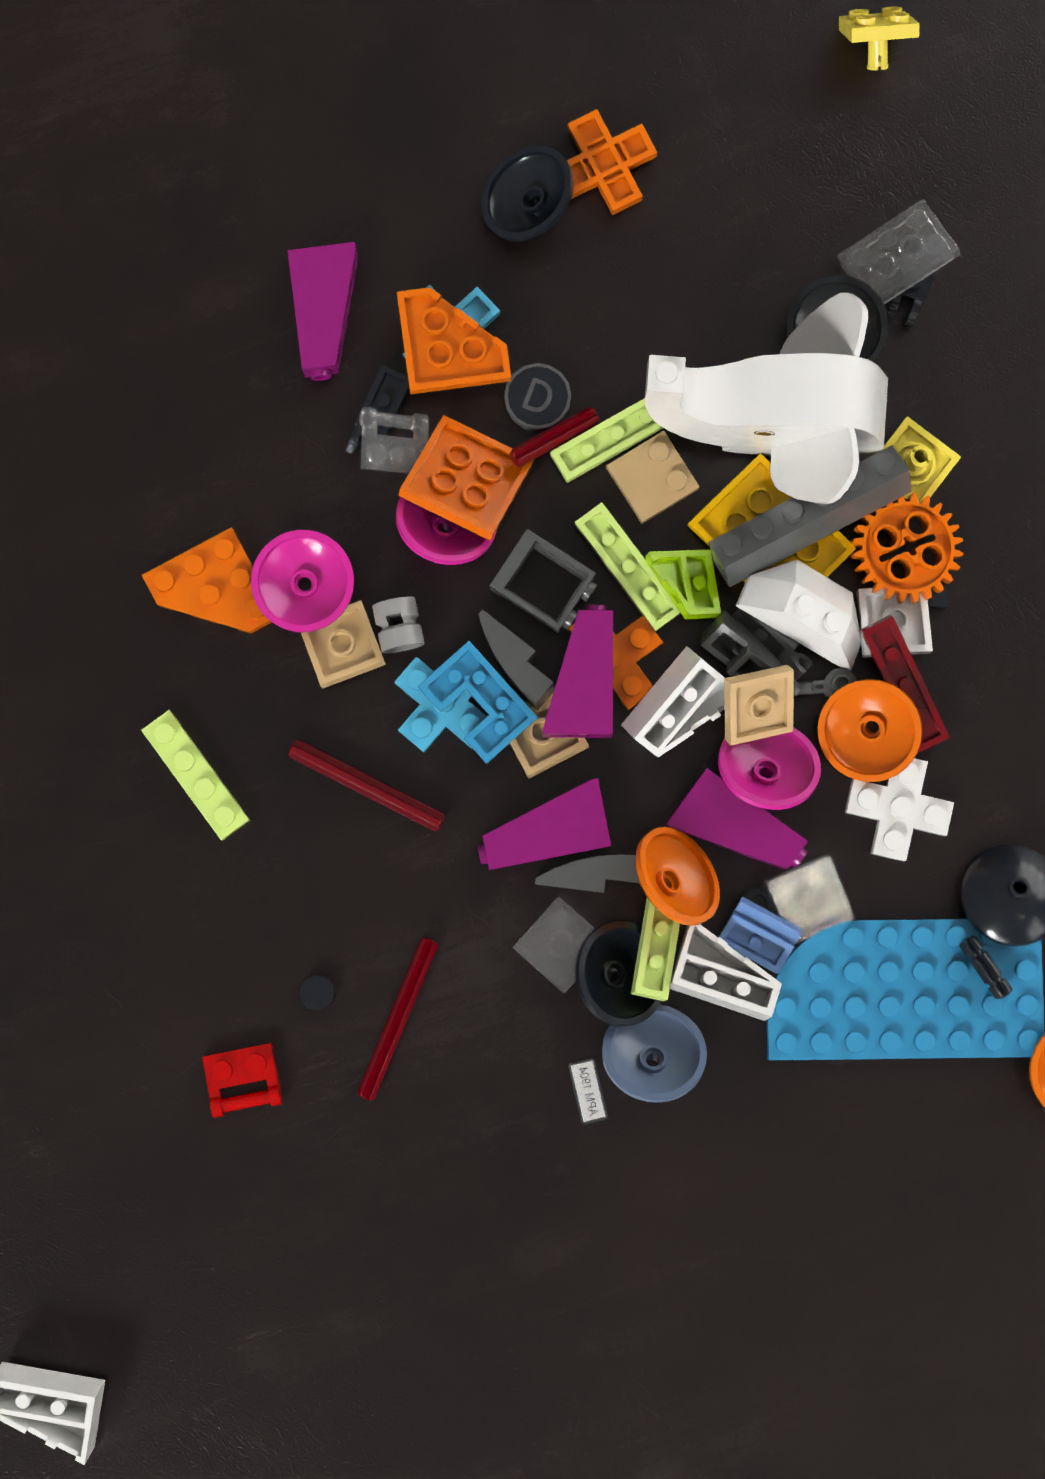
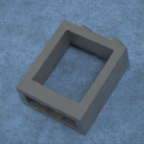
[490,529,597,634]

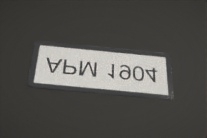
[568,1058,608,1124]

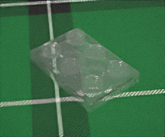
[837,199,961,304]

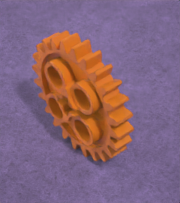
[851,492,963,604]

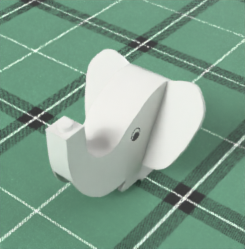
[645,293,888,504]

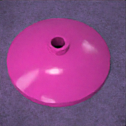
[396,497,497,565]
[251,530,354,633]
[718,727,821,810]

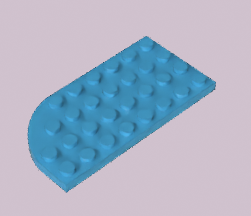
[767,919,1044,1060]

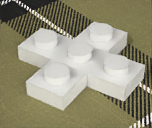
[845,758,954,862]

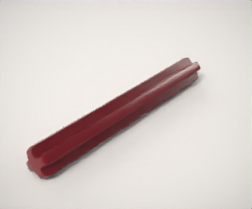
[288,740,445,831]
[358,937,438,1101]

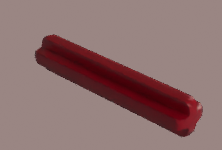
[509,407,599,467]

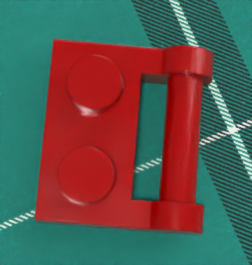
[202,1042,282,1118]

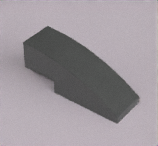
[478,609,555,711]
[701,610,801,696]
[535,854,640,893]

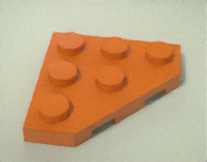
[397,287,511,394]
[142,527,272,634]

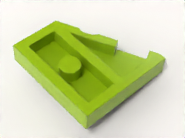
[645,549,721,619]

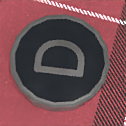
[504,363,571,432]

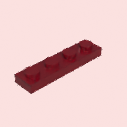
[860,614,950,752]

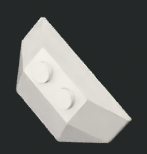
[736,560,861,671]

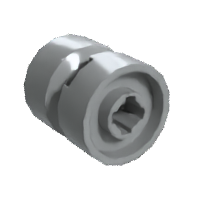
[372,596,425,654]

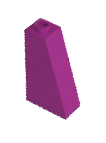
[287,242,358,381]
[543,605,613,738]
[664,768,808,870]
[477,778,611,870]

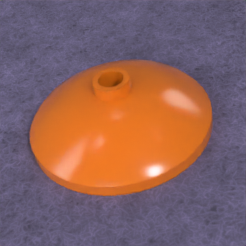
[818,679,922,782]
[636,827,720,926]

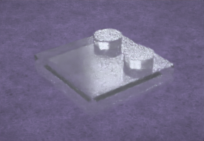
[764,854,855,944]
[513,896,595,994]

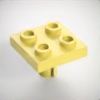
[839,6,919,71]
[881,416,961,503]

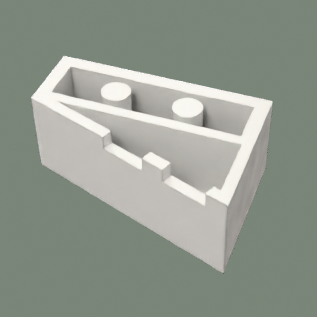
[621,646,725,757]
[670,924,782,1021]
[0,1362,105,1465]

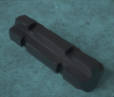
[960,936,1012,999]

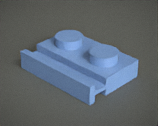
[718,897,803,974]

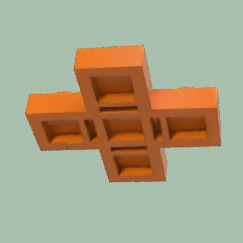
[567,109,657,215]
[569,616,663,711]

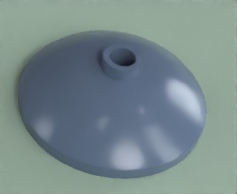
[602,1005,707,1103]

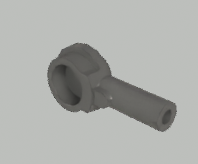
[796,668,857,698]

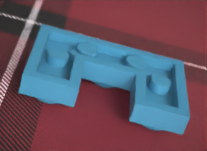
[418,641,538,764]

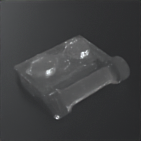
[359,407,429,474]

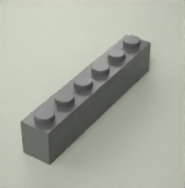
[709,445,911,587]

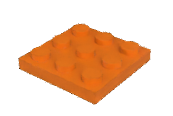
[398,415,534,541]

